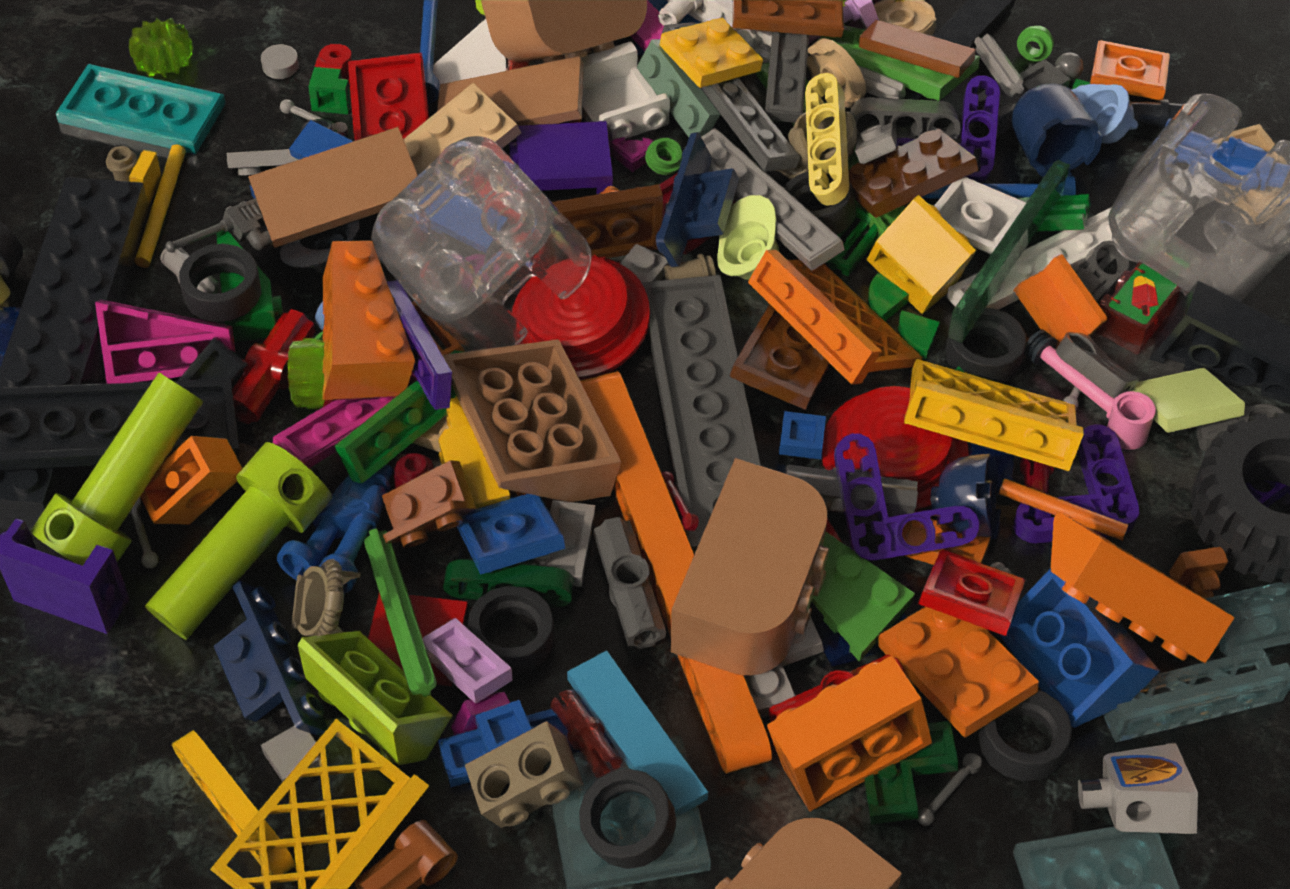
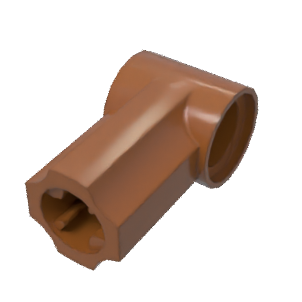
[354,820,458,889]

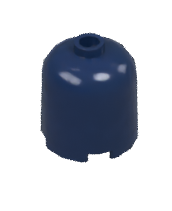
[1011,83,1103,179]

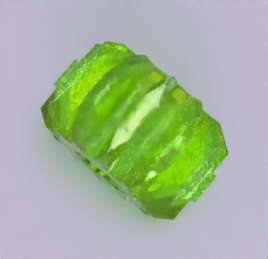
[128,17,193,78]
[287,338,325,409]

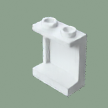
[581,41,670,141]

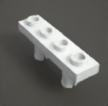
[658,0,772,63]

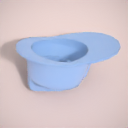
[1071,84,1138,144]

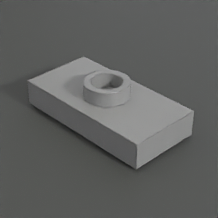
[855,122,897,164]

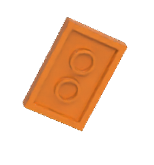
[878,607,1039,738]

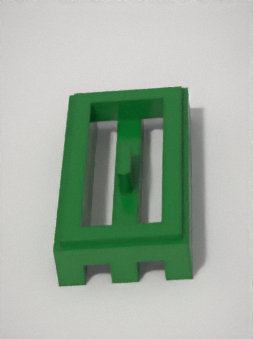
[1016,194,1091,232]
[825,207,886,277]

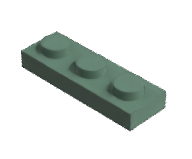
[636,39,721,137]

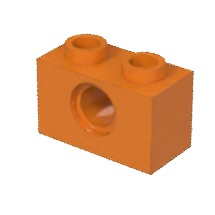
[140,436,243,525]

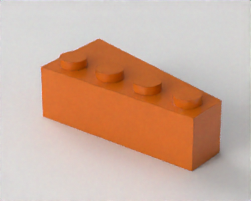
[323,241,415,400]

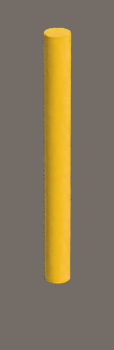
[134,144,186,268]

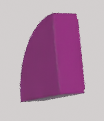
[609,137,653,172]
[451,692,510,735]

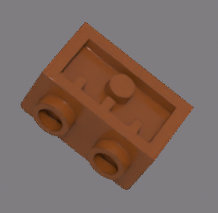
[382,460,477,548]

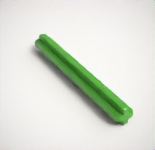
[364,528,437,697]

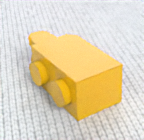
[438,396,516,509]

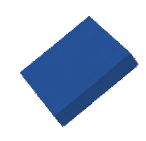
[457,494,566,575]

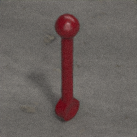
[661,471,699,531]

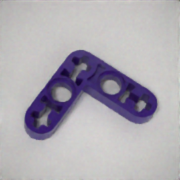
[896,75,1000,183]
[1013,424,1139,543]
[834,433,979,561]

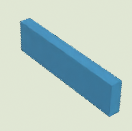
[567,651,708,817]

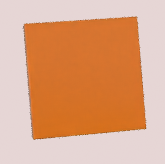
[1090,40,1170,100]

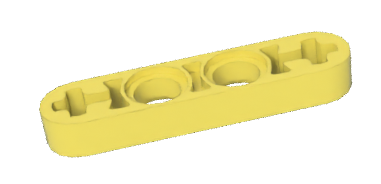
[805,73,849,206]

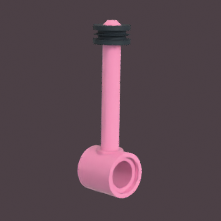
[1024,329,1156,450]

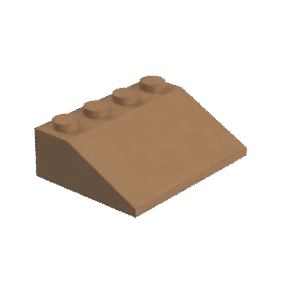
[442,339,621,502]

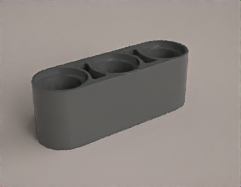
[850,97,961,141]

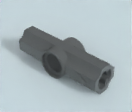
[785,465,918,517]
[594,517,666,649]

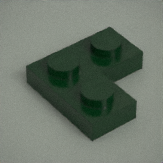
[864,721,958,825]

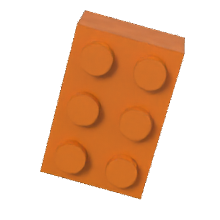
[767,656,932,812]

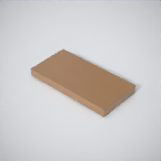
[437,56,584,126]
[248,127,425,248]

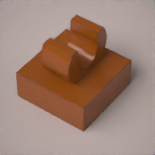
[1169,547,1228,600]

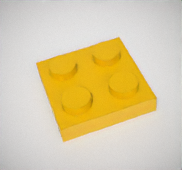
[660,17,763,88]

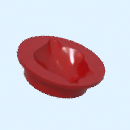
[510,254,651,380]
[821,386,969,513]

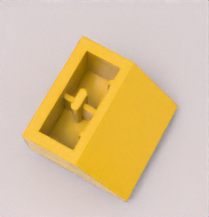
[867,195,976,314]

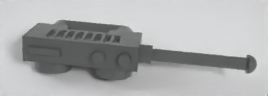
[166,198,273,253]

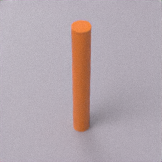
[999,478,1128,541]

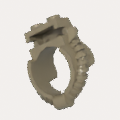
[291,559,360,636]

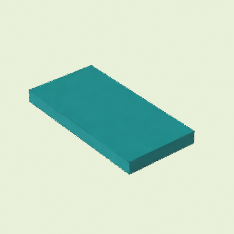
[56,64,226,154]

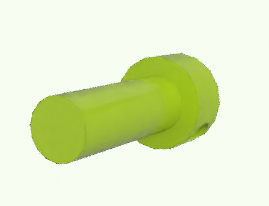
[30,373,204,566]
[145,442,333,640]

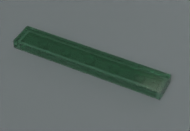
[948,160,1070,343]

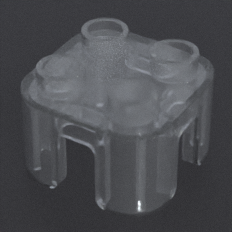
[1108,93,1290,302]
[372,136,592,351]

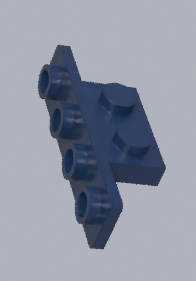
[656,132,739,267]
[214,580,328,737]

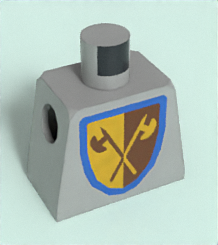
[1078,743,1198,834]

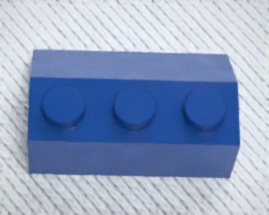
[997,568,1160,728]

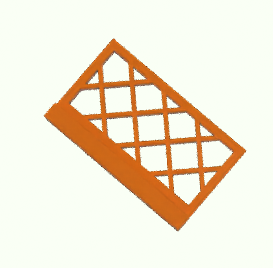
[748,250,923,384]

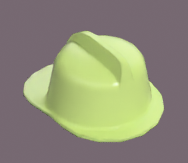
[717,195,779,280]

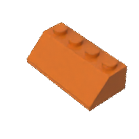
[1051,511,1235,663]

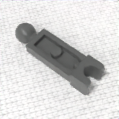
[976,52,1083,137]

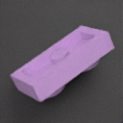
[423,618,513,704]

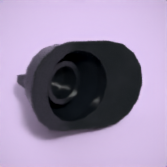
[280,219,360,274]

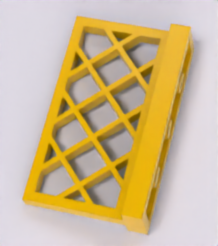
[904,359,1084,471]
[210,719,429,889]

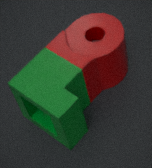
[308,44,352,115]

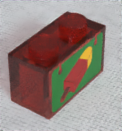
[1096,259,1184,355]

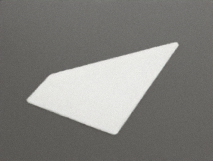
[433,19,506,90]

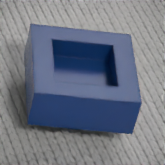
[779,411,826,459]
[475,700,532,752]

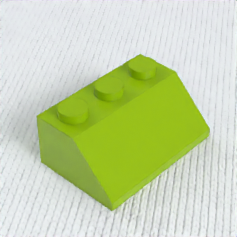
[298,631,453,765]

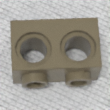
[465,721,584,828]

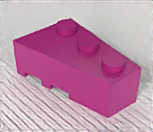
[95,300,236,384]

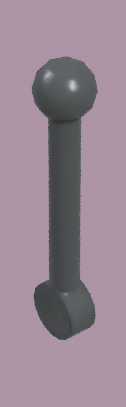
[917,753,982,826]

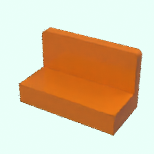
[1013,254,1107,349]

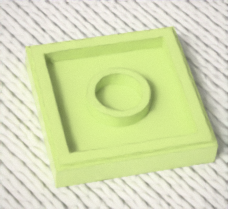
[1132,368,1245,433]

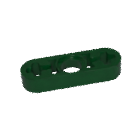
[443,559,574,608]

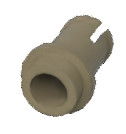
[106,146,137,182]
[664,254,716,280]

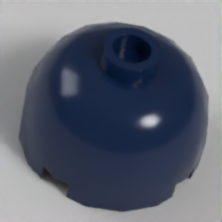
[931,454,1001,539]

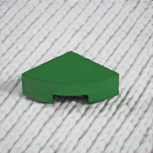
[868,273,909,321]
[898,310,940,360]

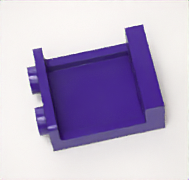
[509,121,613,206]
[0,518,130,634]

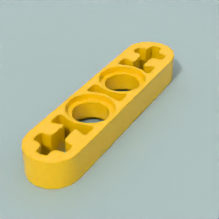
[172,730,295,875]

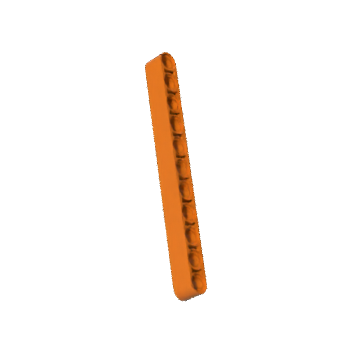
[580,371,772,774]

